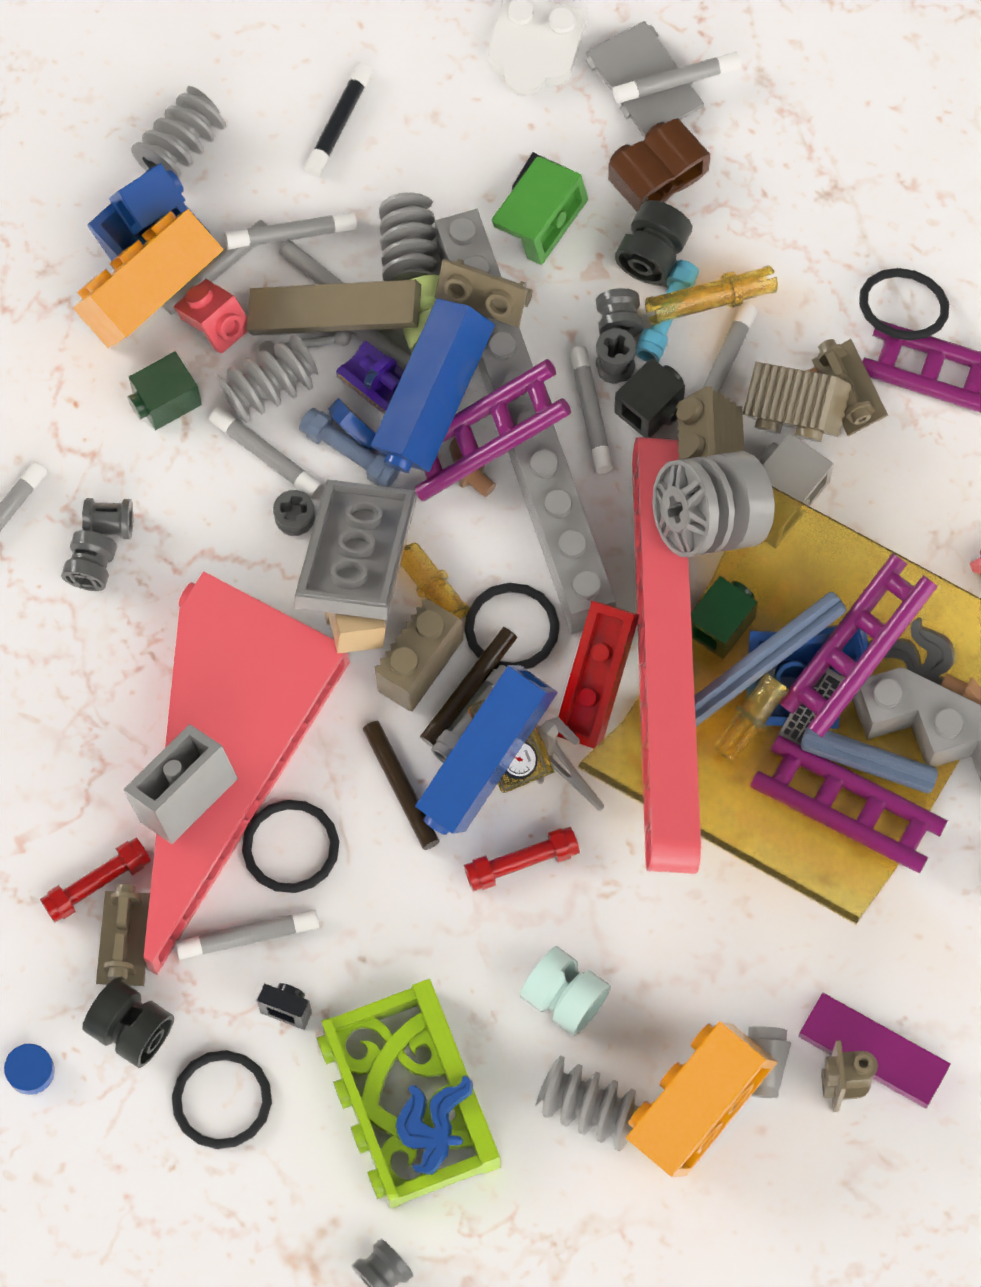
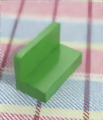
[492,157,589,265]

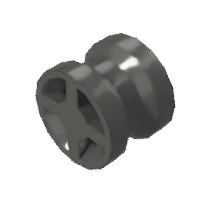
[596,288,643,337]
[351,1239,414,1287]

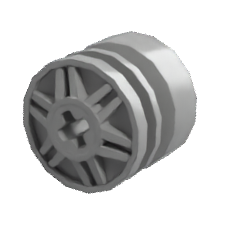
[652,451,775,558]

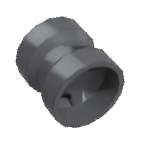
[61,530,117,591]

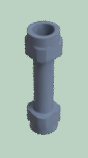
[299,408,400,487]

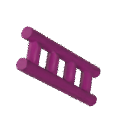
[862,320,981,413]
[415,359,571,501]
[779,553,938,738]
[750,735,948,874]

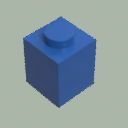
[109,163,186,236]

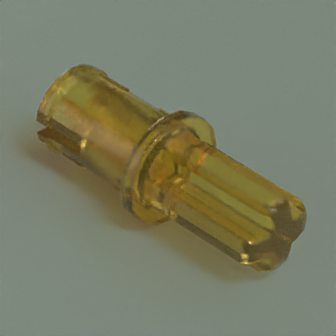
[401,542,470,620]
[714,673,790,762]

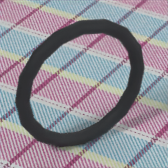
[859,268,949,341]
[464,583,560,669]
[242,800,340,893]
[172,1050,272,1149]

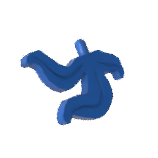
[396,1076,473,1175]

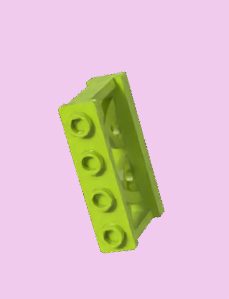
[316,978,501,1209]

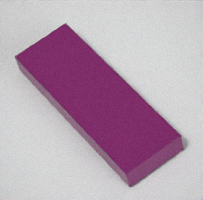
[798,992,951,1109]

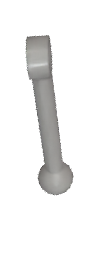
[259,331,351,358]

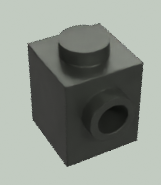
[614,358,685,438]

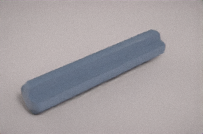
[801,727,938,794]

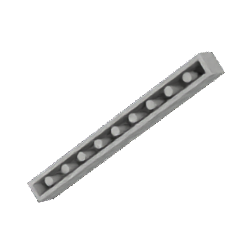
[435,209,616,635]

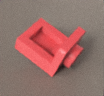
[173,279,248,353]

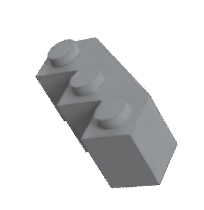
[852,667,981,781]

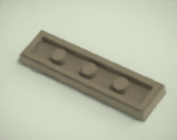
[246,279,421,335]

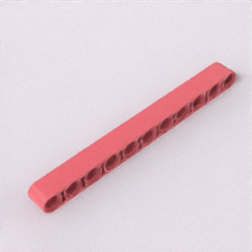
[632,437,701,874]

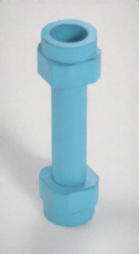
[636,260,700,362]

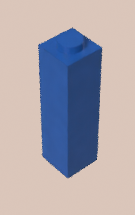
[371,298,495,473]
[415,665,558,835]

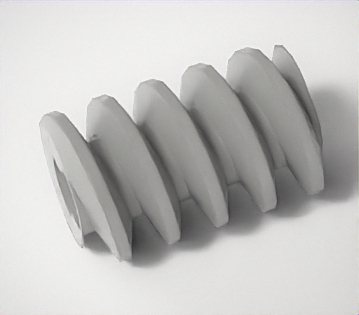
[131,86,226,178]
[379,192,438,281]
[217,334,318,423]
[535,1055,644,1151]

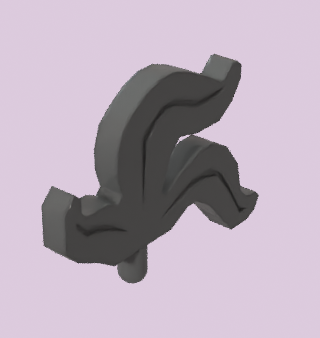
[868,617,955,686]

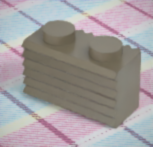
[743,361,851,442]
[675,386,745,460]
[374,599,464,712]

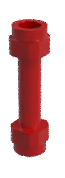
[463,827,580,892]
[40,838,151,923]

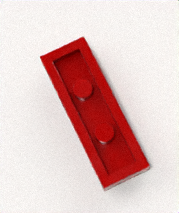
[557,601,640,749]

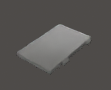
[586,21,704,138]

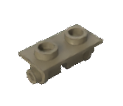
[435,259,533,328]
[812,339,888,437]
[96,884,150,986]
[821,1040,878,1112]

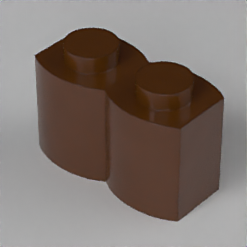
[608,118,711,212]

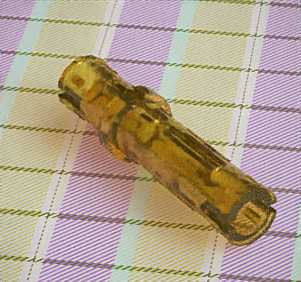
[645,265,778,325]

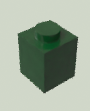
[127,351,202,431]
[691,576,758,659]

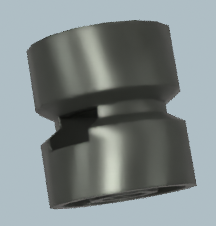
[615,200,693,285]
[82,978,175,1068]

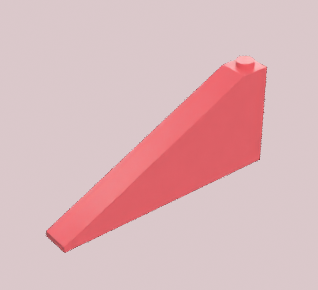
[144,571,350,975]

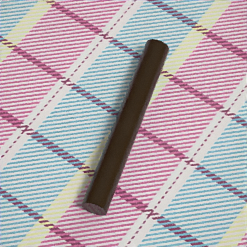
[420,627,518,747]
[362,721,440,850]

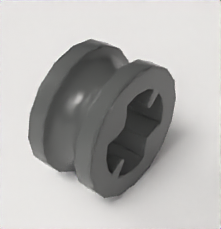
[273,490,315,536]

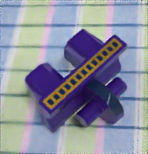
[336,340,404,414]

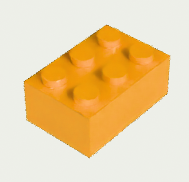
[73,209,224,348]
[626,1021,778,1177]

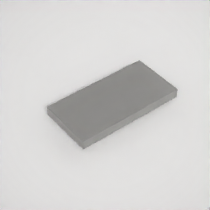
[294,480,416,620]

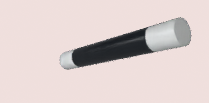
[304,62,373,177]

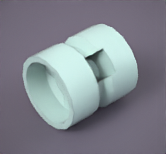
[520,946,611,1036]

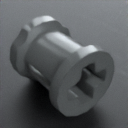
[596,328,636,384]
[82,498,133,539]

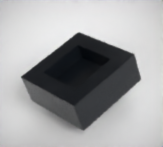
[257,983,312,1030]

